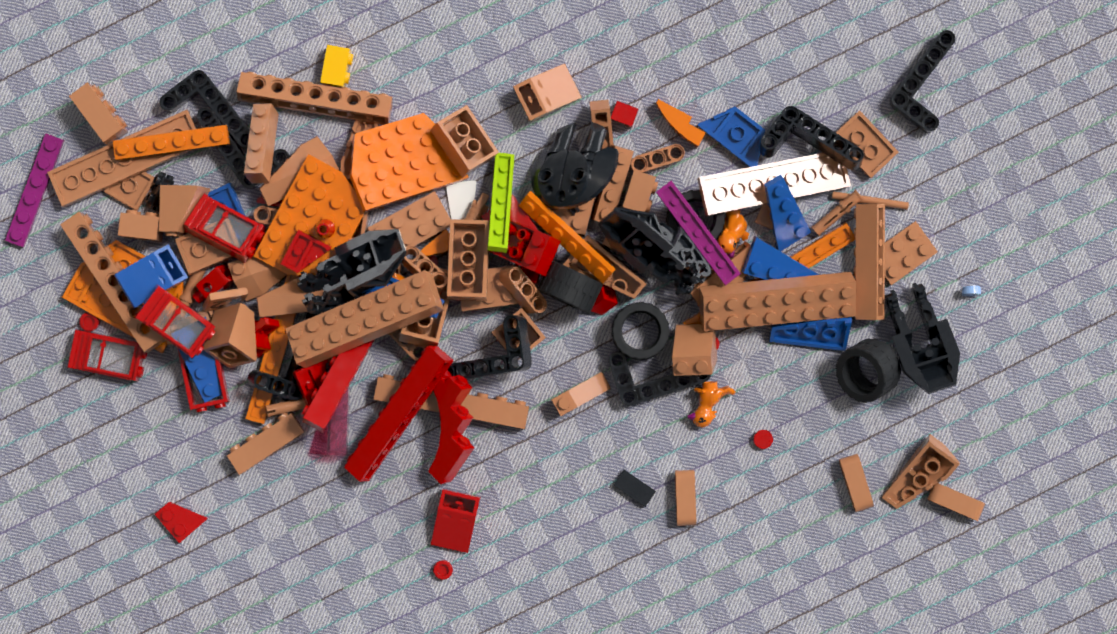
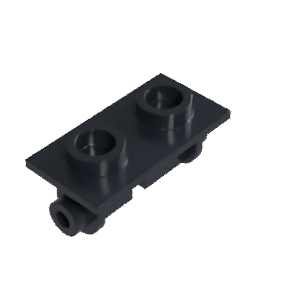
[145,171,175,212]

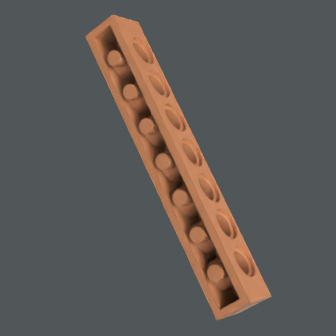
[236,72,393,125]
[60,212,166,353]

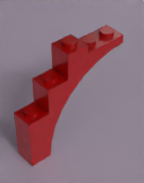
[417,357,475,484]

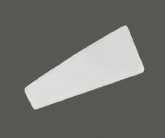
[446,180,476,220]

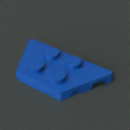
[697,106,765,167]

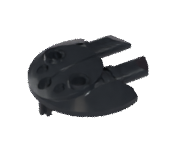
[531,122,619,216]

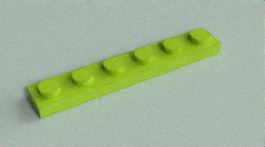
[487,152,514,253]

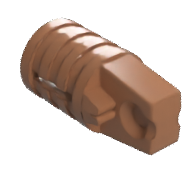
[463,193,489,220]

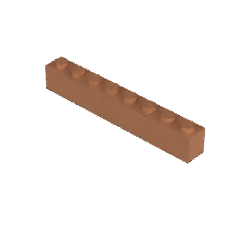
[374,374,529,429]

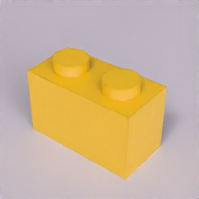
[320,45,354,88]

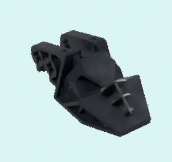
[598,207,711,296]
[297,229,407,314]
[885,283,960,394]

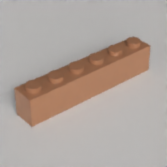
[854,204,885,320]

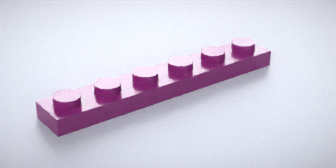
[5,133,65,247]
[656,180,741,285]

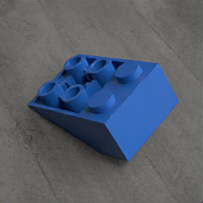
[114,244,188,308]

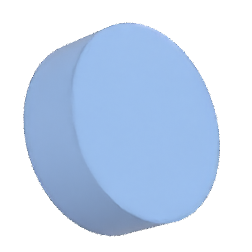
[961,286,981,296]

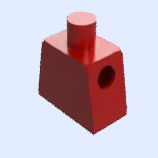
[192,264,234,304]

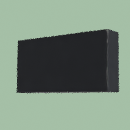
[614,469,656,507]

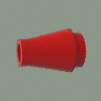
[316,219,335,238]

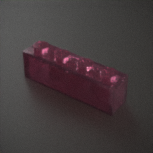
[309,385,350,456]

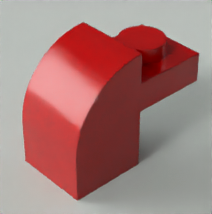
[255,317,280,358]

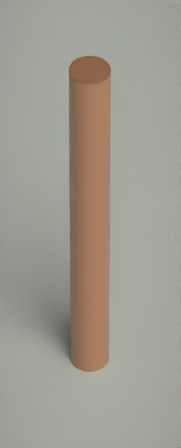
[832,191,909,210]

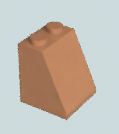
[159,185,210,237]
[203,303,257,368]
[672,324,717,376]

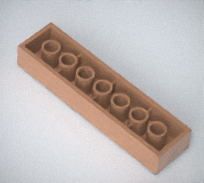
[285,270,444,368]
[699,272,856,331]

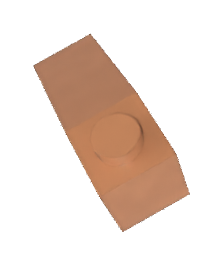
[589,100,614,150]
[551,372,611,416]

